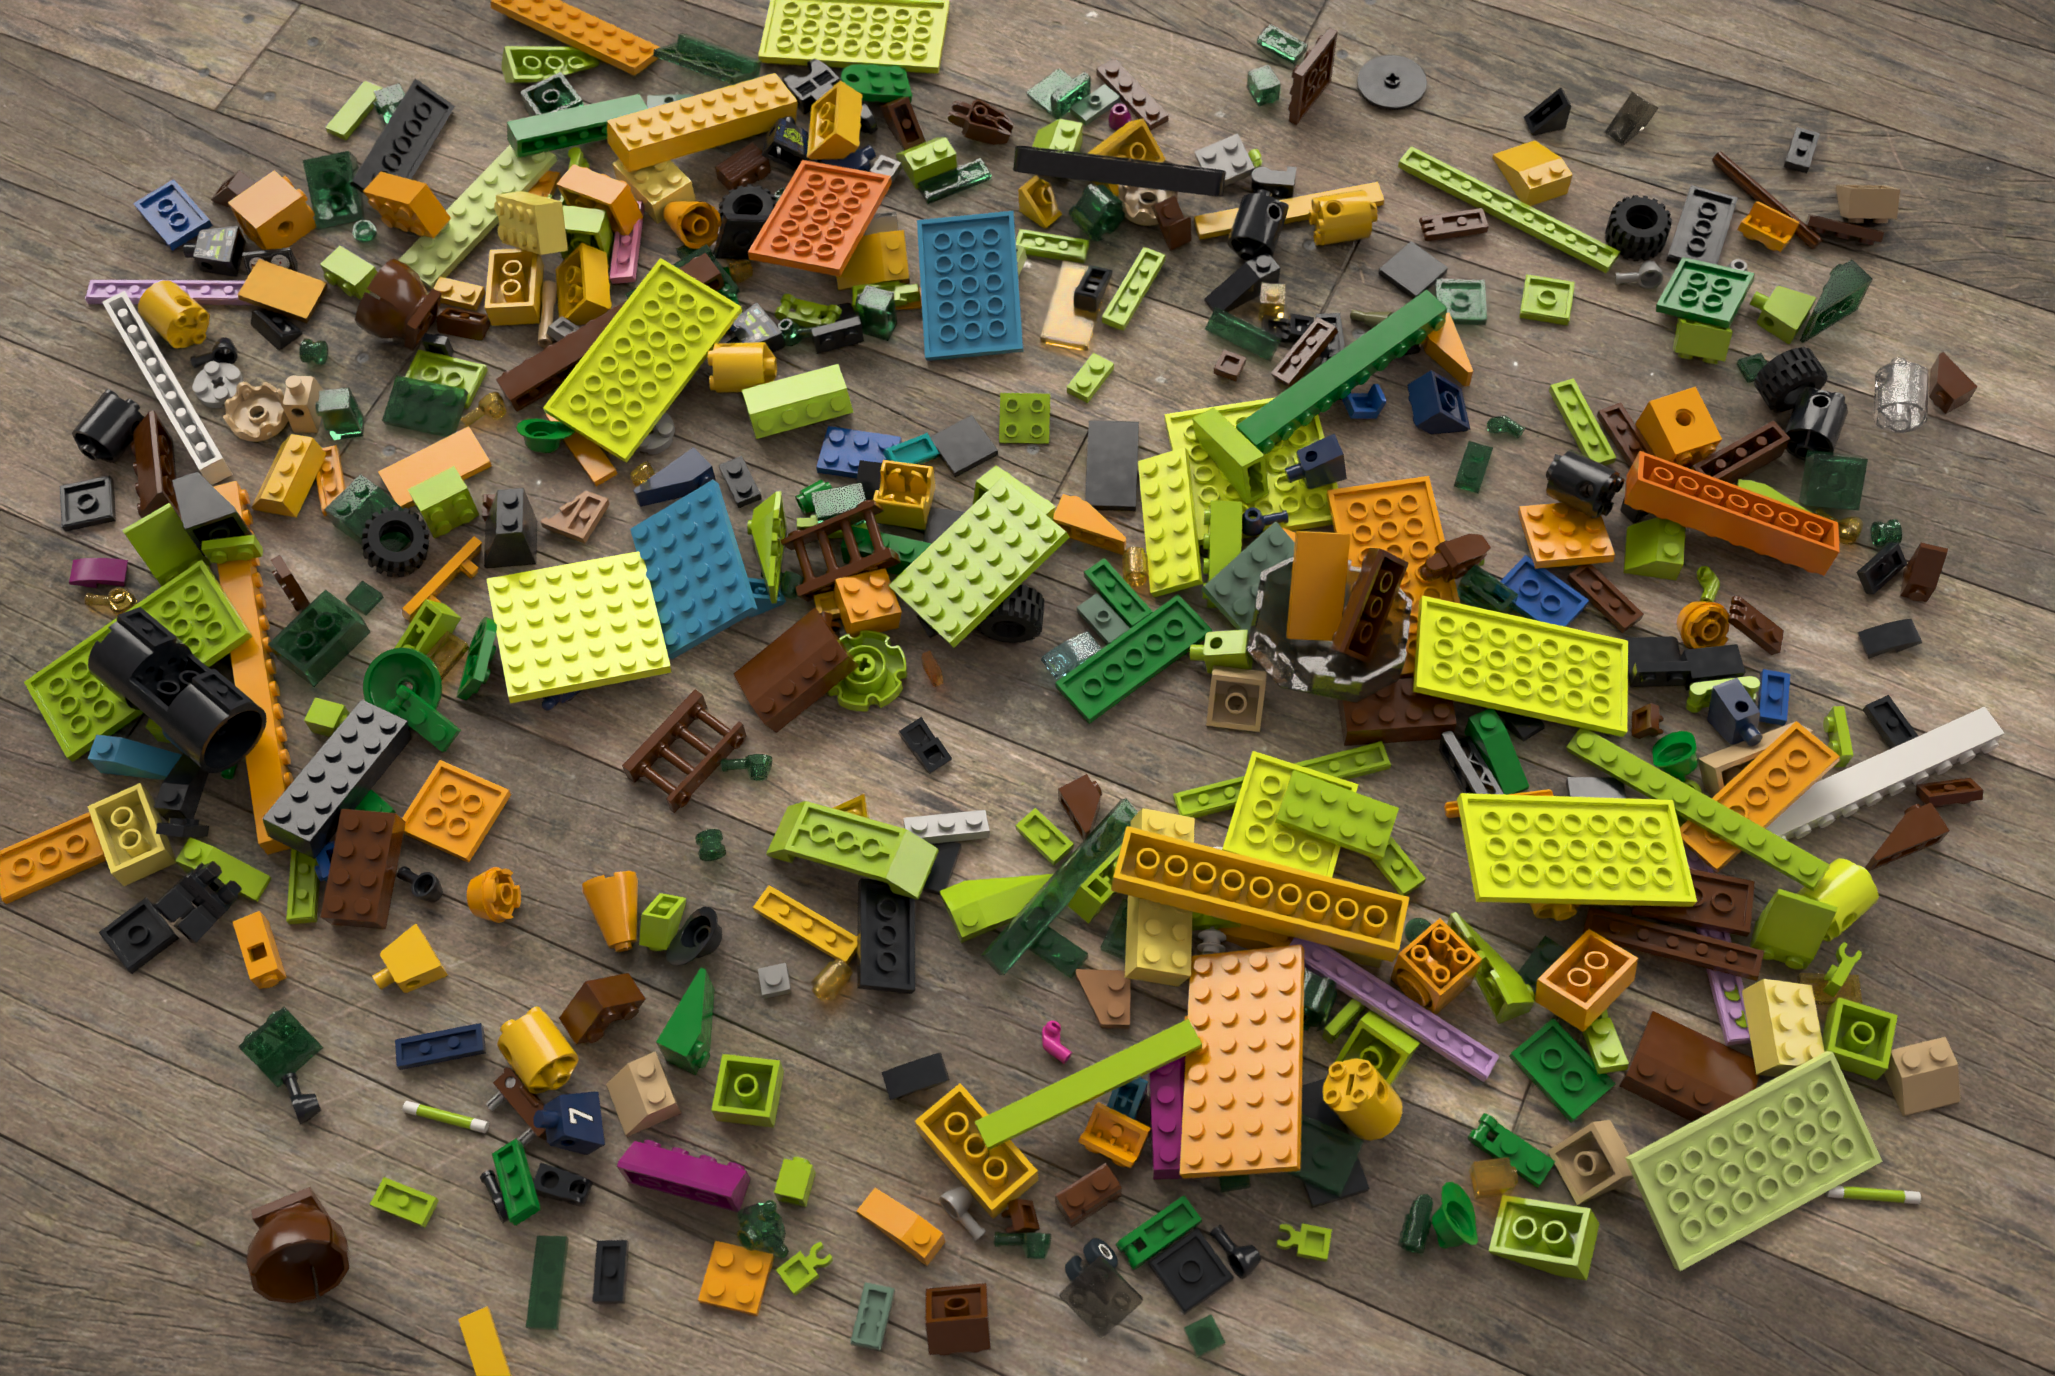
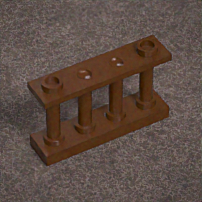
[781,500,901,602]
[622,689,747,813]

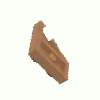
[540,491,610,544]
[1076,969,1131,1029]

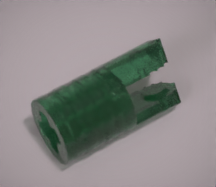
[1398,1193,1434,1253]

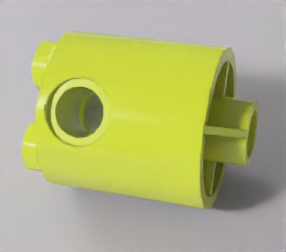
[1796,858,1879,942]

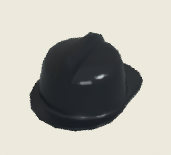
[666,907,722,966]

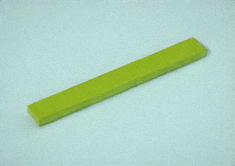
[1173,741,1391,818]
[975,1019,1202,1150]

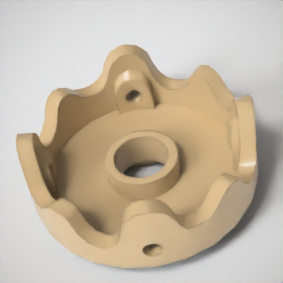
[1118,185,1178,226]
[223,382,288,442]

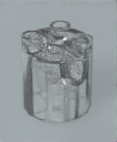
[1873,357,1929,433]

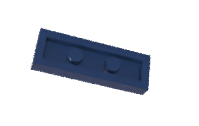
[395,1023,486,1070]

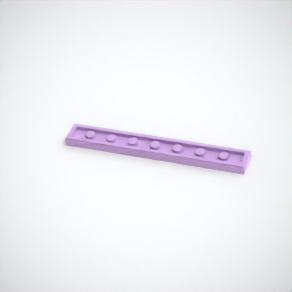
[85,280,253,305]
[1683,844,1751,1046]
[1289,937,1499,1082]

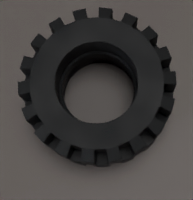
[718,184,777,221]
[1605,195,1672,261]
[1754,347,1828,412]
[362,506,430,577]
[977,584,1045,643]

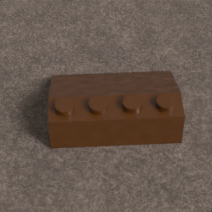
[733,608,859,733]
[1619,1011,1760,1122]

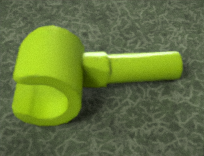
[1248,149,1262,168]

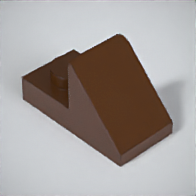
[1151,196,1192,251]

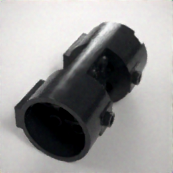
[88,607,267,773]

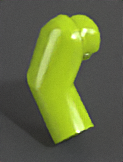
[1696,566,1720,602]

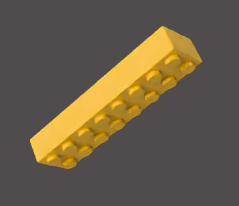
[607,73,797,172]

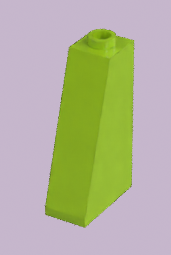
[1192,407,1269,504]

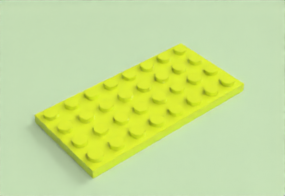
[758,0,950,74]
[543,258,742,463]
[1413,595,1628,737]
[1457,793,1697,907]

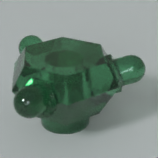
[737,1200,789,1258]

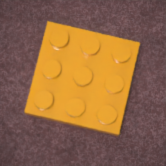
[1518,503,1615,569]
[402,760,512,863]

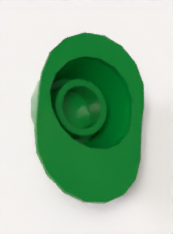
[516,419,575,453]
[1652,731,1698,783]
[1431,1182,1478,1249]

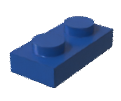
[1758,669,1790,726]

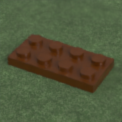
[1631,868,1755,937]

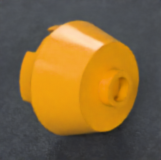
[1677,601,1731,649]
[467,867,521,923]

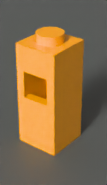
[233,911,287,989]

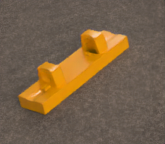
[402,536,482,623]

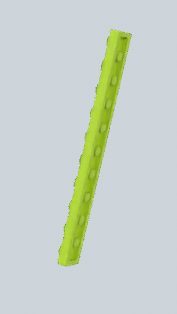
[1398,146,1620,273]
[1566,728,1829,891]

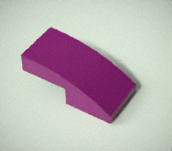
[69,558,128,588]

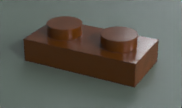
[1916,777,1983,808]

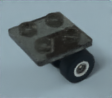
[1059,1238,1143,1339]

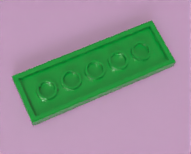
[1055,595,1212,724]

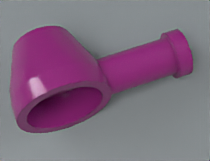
[1108,104,1132,131]

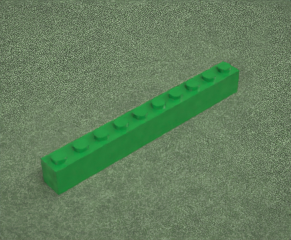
[1236,290,1447,454]

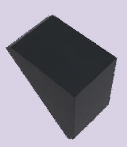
[1524,87,1571,136]

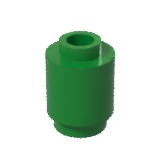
[795,480,835,514]

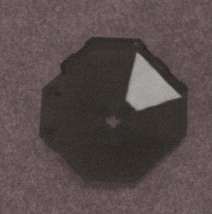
[1247,556,1412,703]

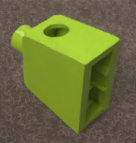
[1749,286,1816,345]
[1190,630,1253,674]

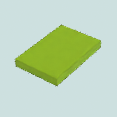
[399,349,488,409]

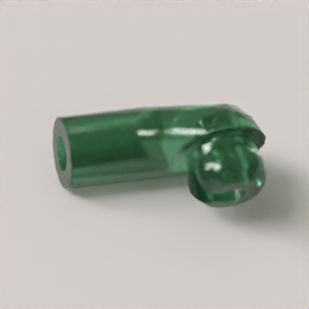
[1486,416,1525,438]

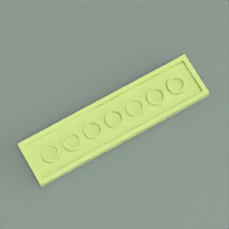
[398,145,558,290]

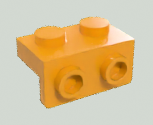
[1737,201,1799,252]
[1078,1102,1151,1168]

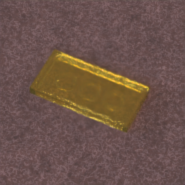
[1040,261,1106,351]

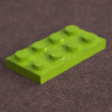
[1275,770,1399,861]

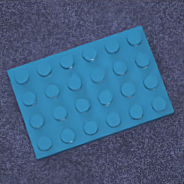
[917,211,1024,361]
[630,480,758,659]

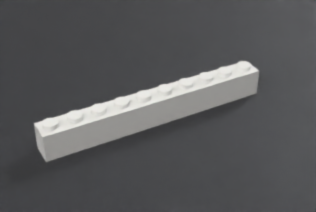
[102,291,233,485]
[1766,707,2004,841]

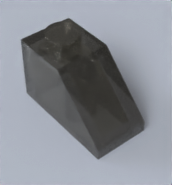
[1604,92,1659,146]

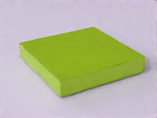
[1519,274,1575,326]

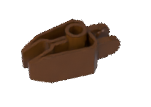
[947,99,1014,145]
[1420,534,1491,582]

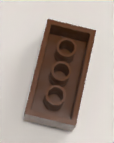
[1337,678,1457,746]
[320,809,406,929]

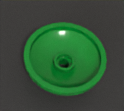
[363,648,442,727]

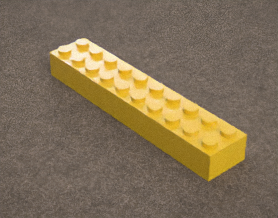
[1111,826,1409,962]

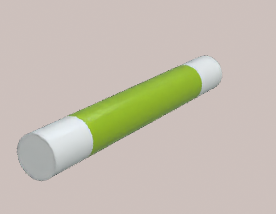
[403,1101,489,1133]
[1826,1186,1921,1204]

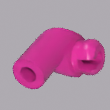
[1042,1020,1072,1064]

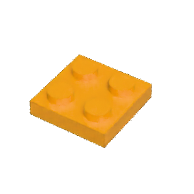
[698,1241,774,1316]

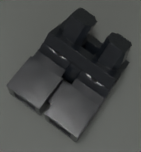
[152,861,242,943]

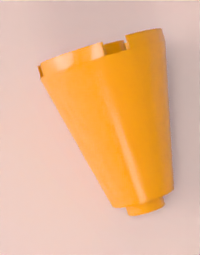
[663,201,722,250]
[582,871,638,952]

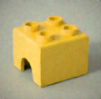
[873,460,936,530]

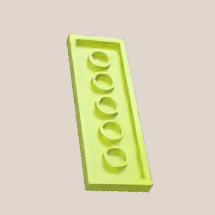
[1138,447,1203,597]

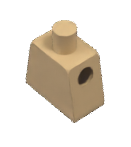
[283,375,327,433]

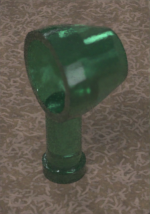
[778,318,821,346]
[761,571,804,599]
[721,754,773,781]
[994,1232,1052,1259]

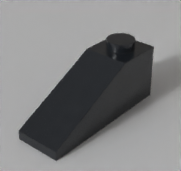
[1205,251,1280,317]
[154,753,209,821]

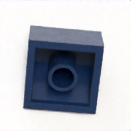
[1407,370,1470,435]

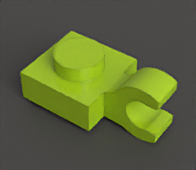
[1823,942,1862,997]

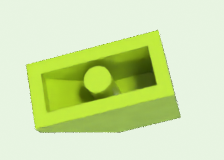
[639,893,686,951]

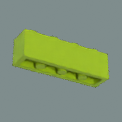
[1202,500,1242,608]

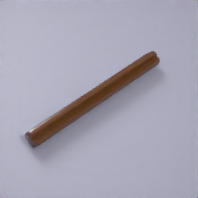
[1712,152,1822,249]

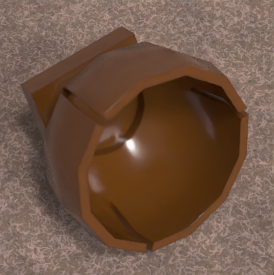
[355,259,442,351]
[246,1187,350,1304]

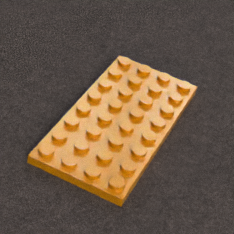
[1326,476,1461,681]
[1180,944,1305,1178]

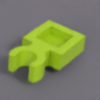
[1276,1223,1332,1262]
[776,1242,833,1296]

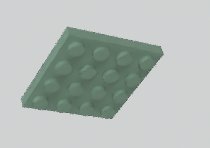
[1201,522,1345,668]

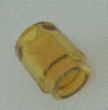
[1122,547,1149,587]
[811,958,853,1001]

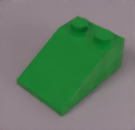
[656,967,715,1075]

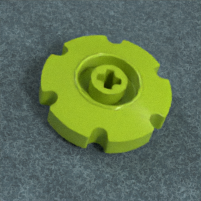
[827,630,907,712]

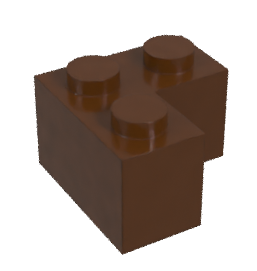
[559,973,646,1045]

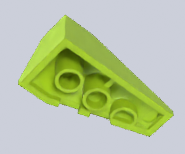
[501,46,599,83]
[747,491,787,604]
[939,874,1064,943]
[1447,912,1535,1024]

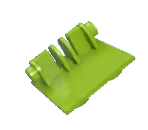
[999,393,1051,444]

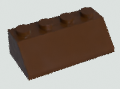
[131,411,181,519]
[1330,548,1409,664]

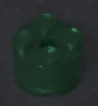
[1069,184,1126,241]
[1303,967,1337,1031]

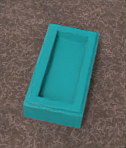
[883,433,939,465]

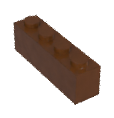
[1691,420,1790,484]

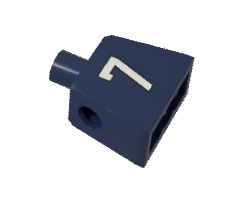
[533,1091,605,1155]

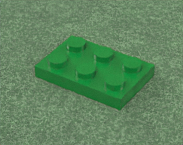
[1509,1018,1616,1123]

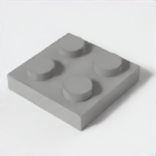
[1195,134,1255,187]

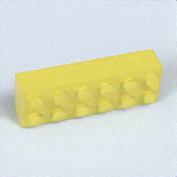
[1125,808,1195,987]

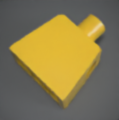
[372,924,448,993]

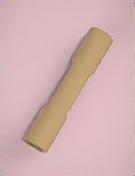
[537,280,557,348]

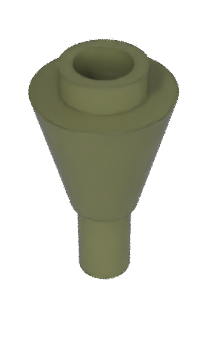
[1350,309,1393,328]

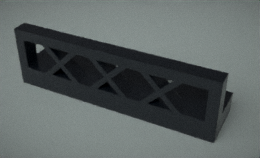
[1439,731,1504,795]

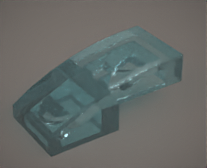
[1041,631,1101,679]

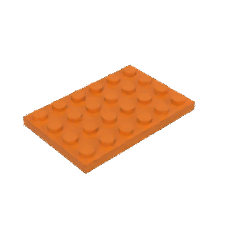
[748,160,892,277]

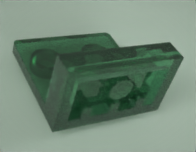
[1027,69,1091,120]
[238,1007,323,1088]

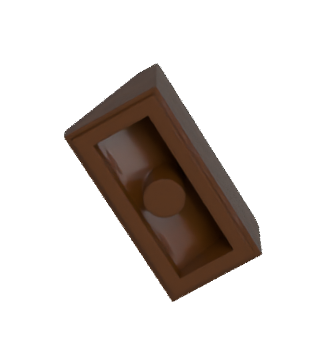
[437,307,491,341]

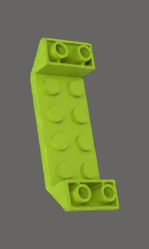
[766,801,939,900]

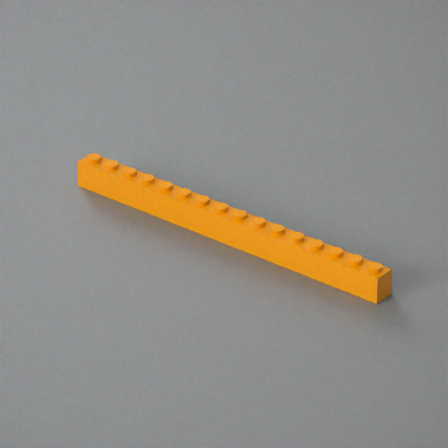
[213,481,294,855]

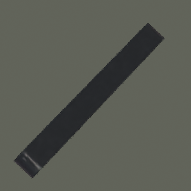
[1013,145,1226,197]

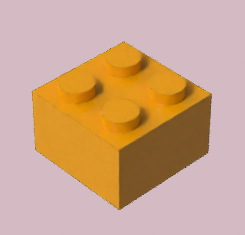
[833,568,902,638]

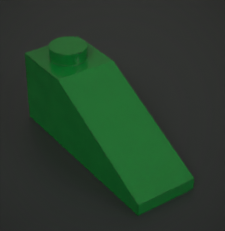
[1464,708,1529,795]

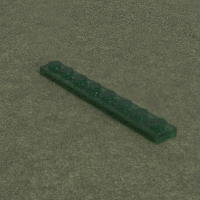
[981,798,1138,976]

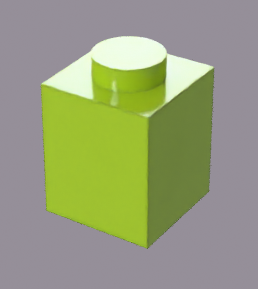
[304,698,350,737]
[774,1157,816,1207]

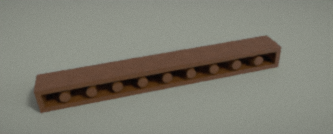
[496,253,725,412]

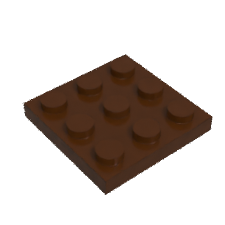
[1288,27,1338,125]

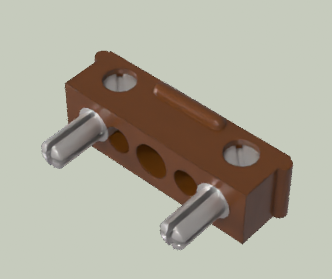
[486,1067,547,1147]

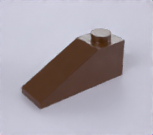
[1865,803,1950,872]

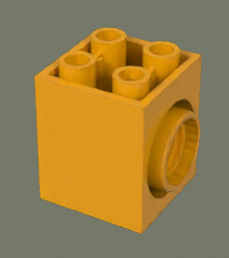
[228,170,317,250]
[1635,386,1722,468]
[1390,918,1482,1015]

